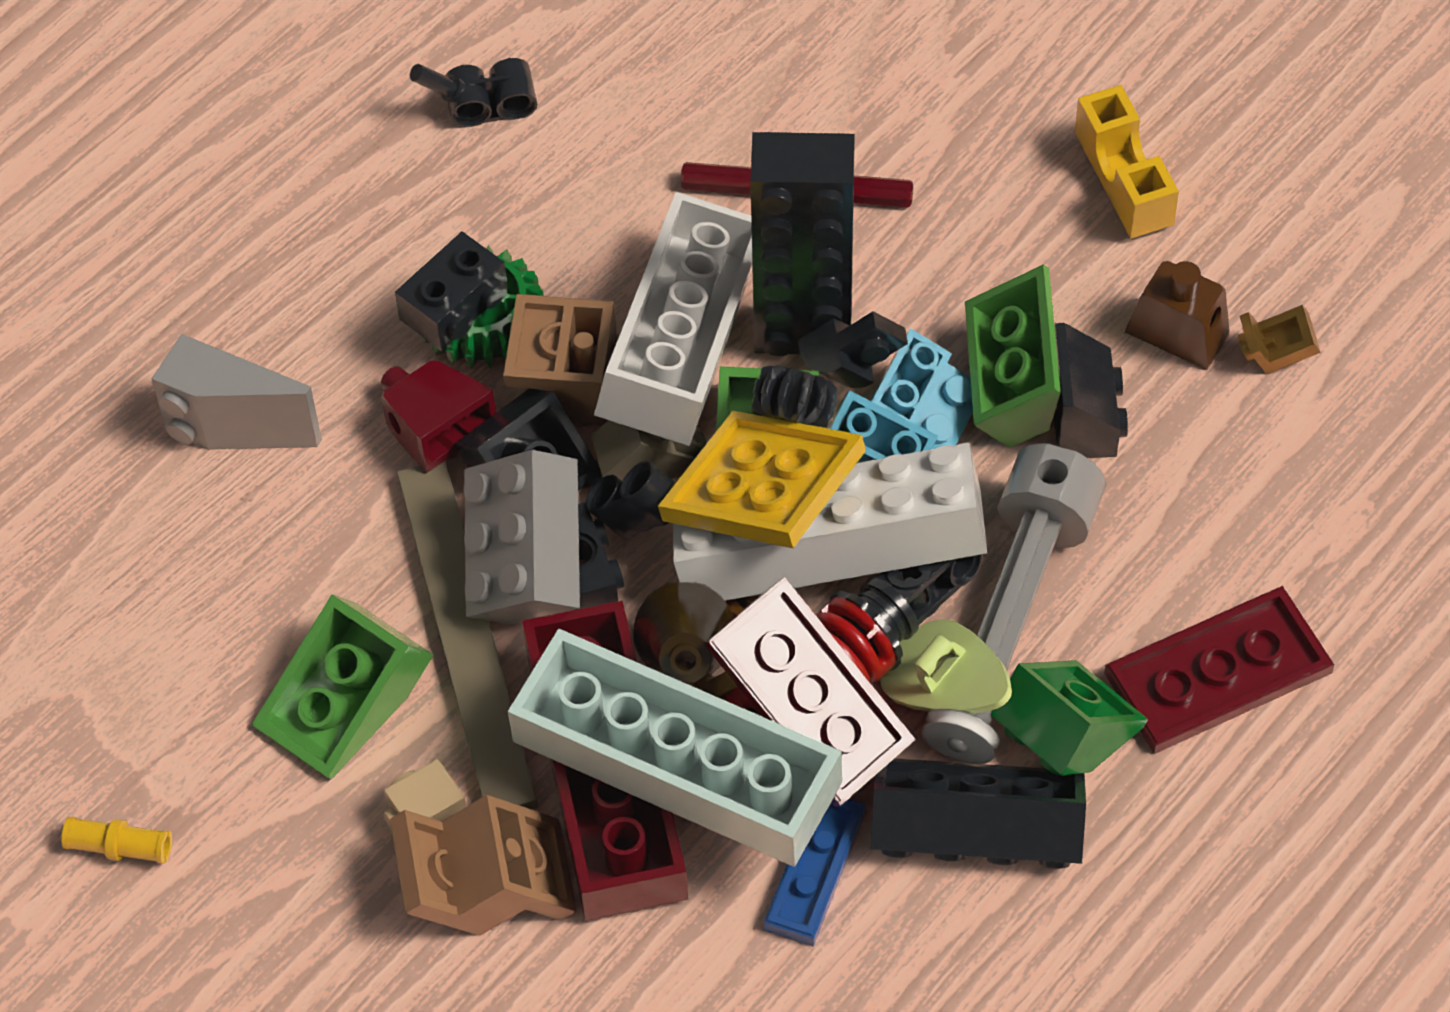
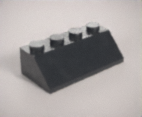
[870,758,1086,869]

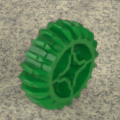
[422,245,544,369]

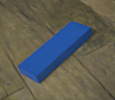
[764,799,866,947]

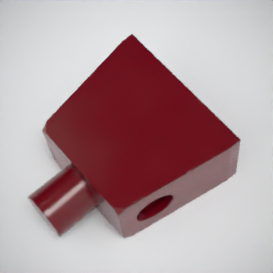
[380,360,496,473]

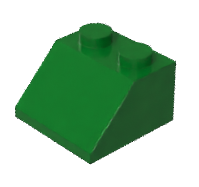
[991,660,1148,776]

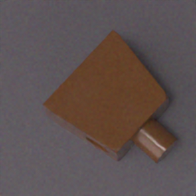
[1125,261,1230,370]

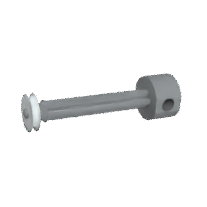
[921,443,1106,764]

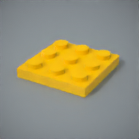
[658,411,866,549]

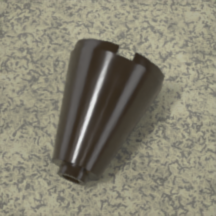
[633,582,733,684]

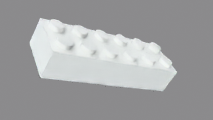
[594,192,752,446]
[673,442,987,601]

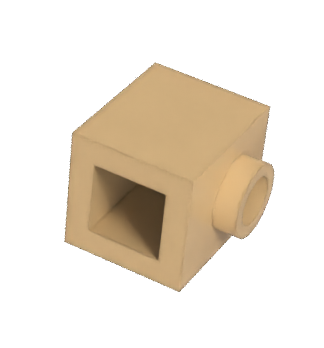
[383,759,466,832]

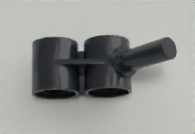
[409,58,538,127]
[585,461,675,540]

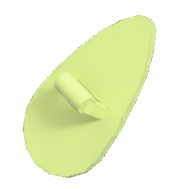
[880,619,1012,714]

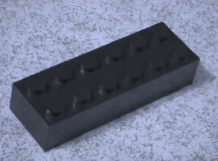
[750,132,855,356]

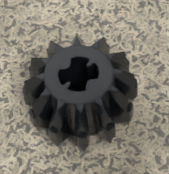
[751,365,837,428]

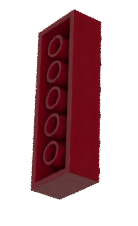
[522,600,689,921]

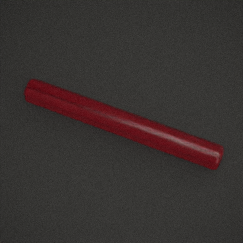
[680,162,914,208]

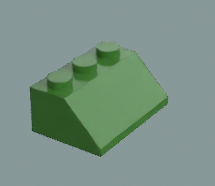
[965,264,1061,448]

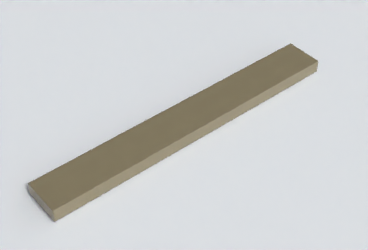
[397,461,538,810]

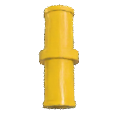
[61,816,172,864]

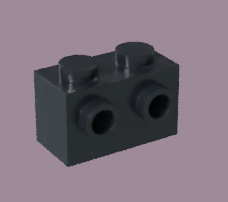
[395,231,508,351]

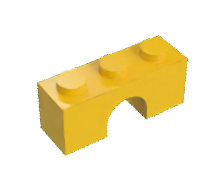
[1075,84,1179,239]

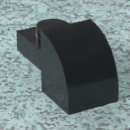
[798,311,908,388]

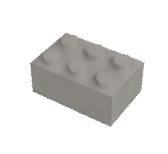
[464,450,580,625]

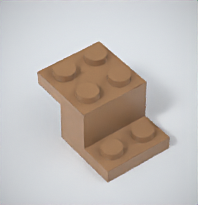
[503,294,620,426]
[390,795,576,935]

